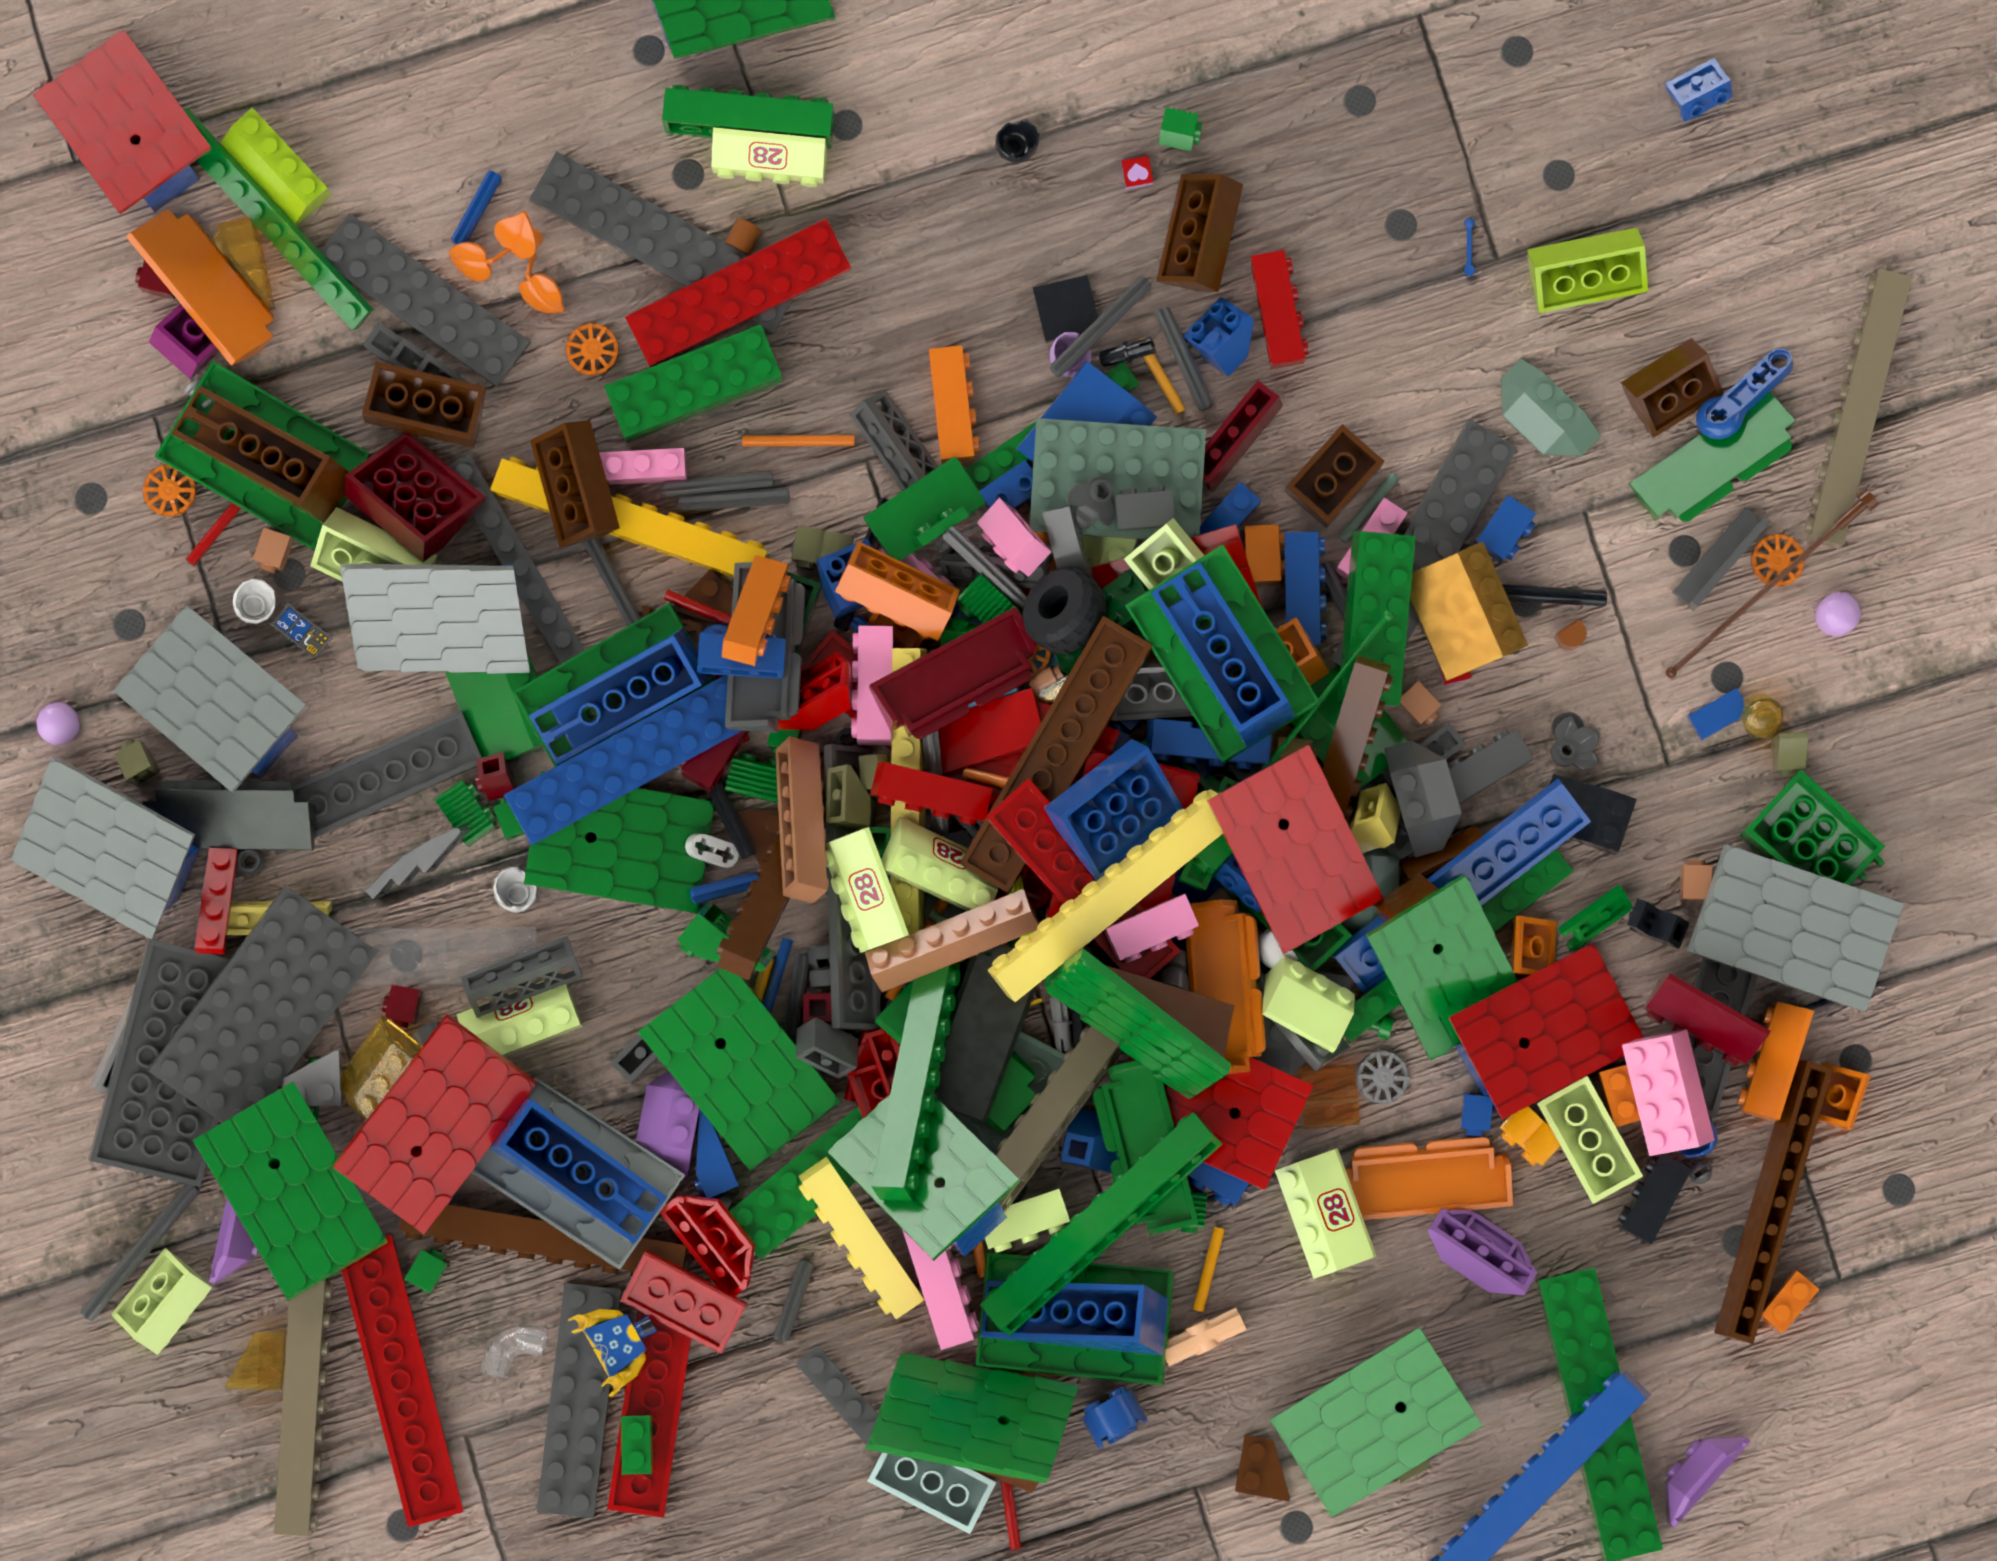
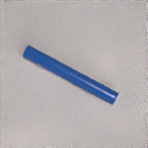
[763,938,793,1013]

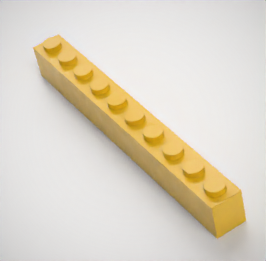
[490,457,768,578]

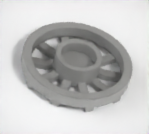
[1356,1051,1409,1104]

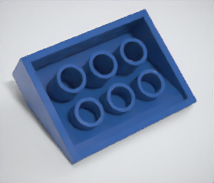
[1016,361,1157,463]
[1044,739,1184,881]

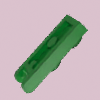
[1558,885,1633,951]

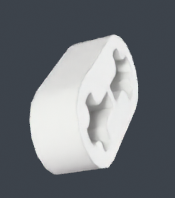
[685,833,739,868]

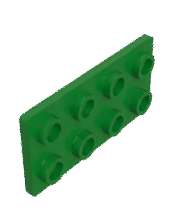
[864,457,985,561]

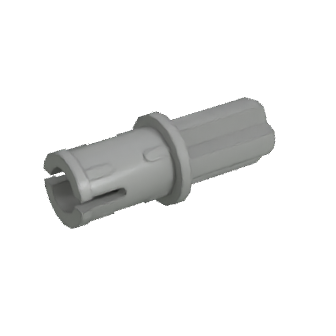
[1050,996,1073,1051]

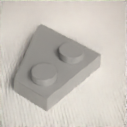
[283,1049,343,1106]

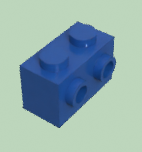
[979,460,1033,514]
[1474,495,1536,564]

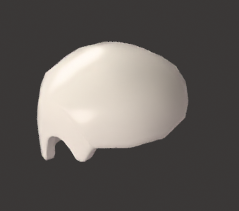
[233,579,276,624]
[493,867,537,913]
[1258,929,1298,969]

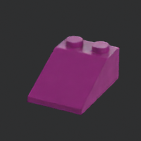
[149,304,219,379]

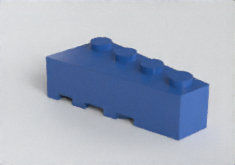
[1146,719,1272,770]

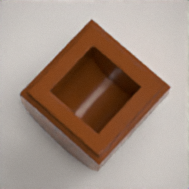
[724,218,762,256]
[1554,619,1587,650]

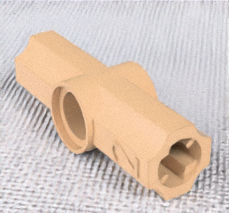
[1165,1307,1247,1366]

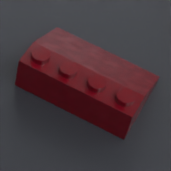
[344,432,485,562]
[1643,973,1771,1067]

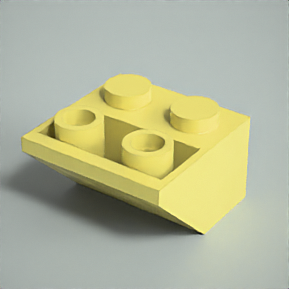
[1347,783,1401,854]

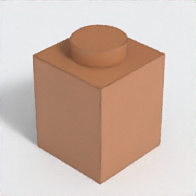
[253,528,294,574]
[1399,681,1442,727]
[1679,860,1712,901]

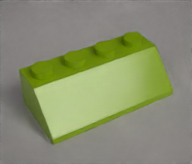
[221,108,332,226]
[1527,227,1648,314]

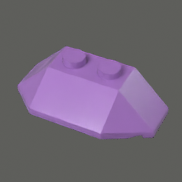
[636,1071,700,1180]
[209,1199,259,1283]
[1428,1209,1537,1295]
[1665,1437,1751,1527]

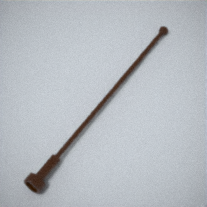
[1666,488,1880,678]

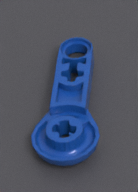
[1696,348,1793,439]

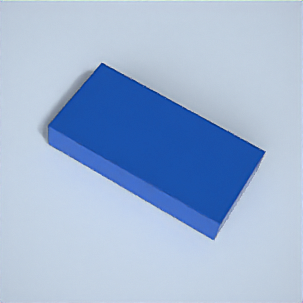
[1687,688,1751,741]

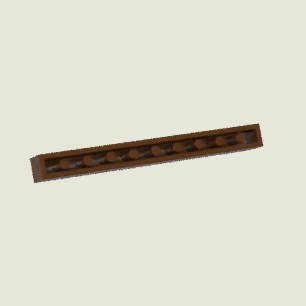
[1714,1060,1833,1344]
[399,1204,688,1277]

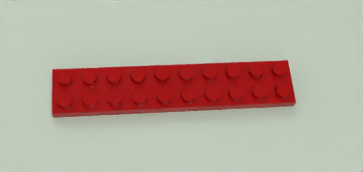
[341,1234,465,1528]

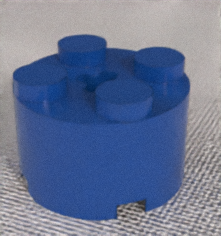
[1082,1387,1148,1449]

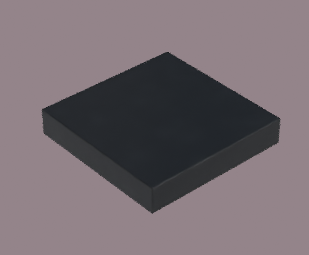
[1033,275,1098,343]

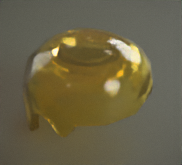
[1740,693,1783,738]

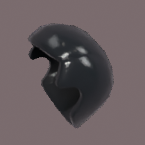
[995,119,1040,163]

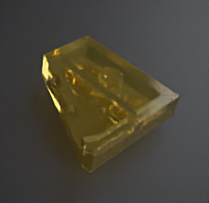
[225,1332,285,1391]

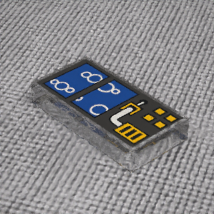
[270,603,333,660]

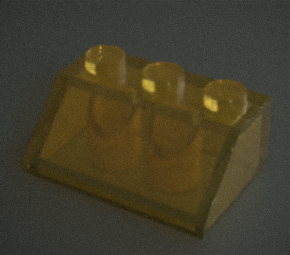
[341,1016,422,1120]

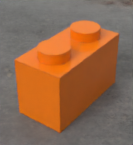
[1243,524,1285,585]
[1596,1065,1641,1127]
[1761,1271,1819,1333]

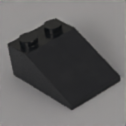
[1549,774,1637,855]

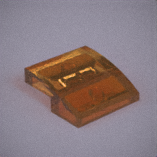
[1298,1064,1360,1129]

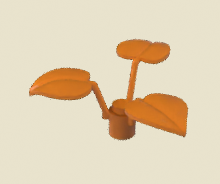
[449,211,565,314]

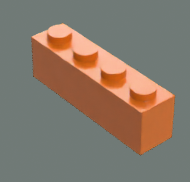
[929,345,980,464]
[722,555,791,666]

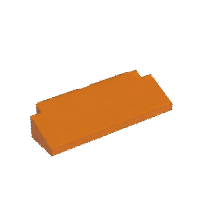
[126,209,274,366]
[1186,899,1266,1073]
[1345,1136,1513,1220]

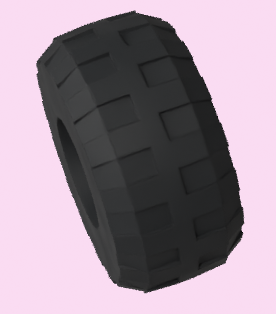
[1023,567,1106,654]

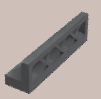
[849,390,939,491]
[1672,507,1770,611]
[939,541,1054,588]
[461,936,583,1018]

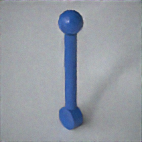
[1464,218,1475,276]

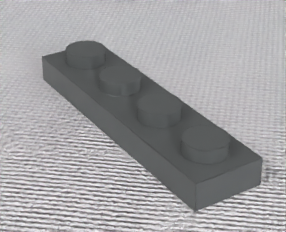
[796,1345,878,1445]

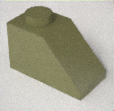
[1771,732,1808,778]
[115,739,160,786]
[825,765,871,829]

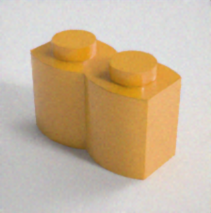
[1499,1107,1560,1166]

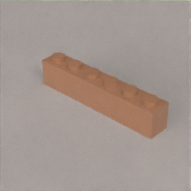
[775,736,829,903]
[865,889,1039,992]

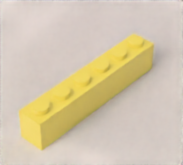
[798,1157,924,1319]

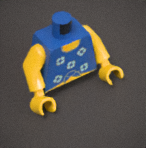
[568,1309,657,1397]

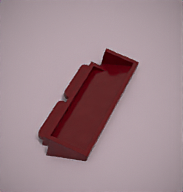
[869,607,1039,739]

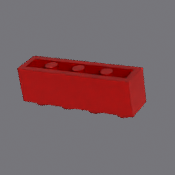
[1250,250,1309,370]
[870,762,993,826]

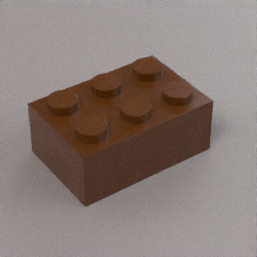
[1284,424,1384,529]

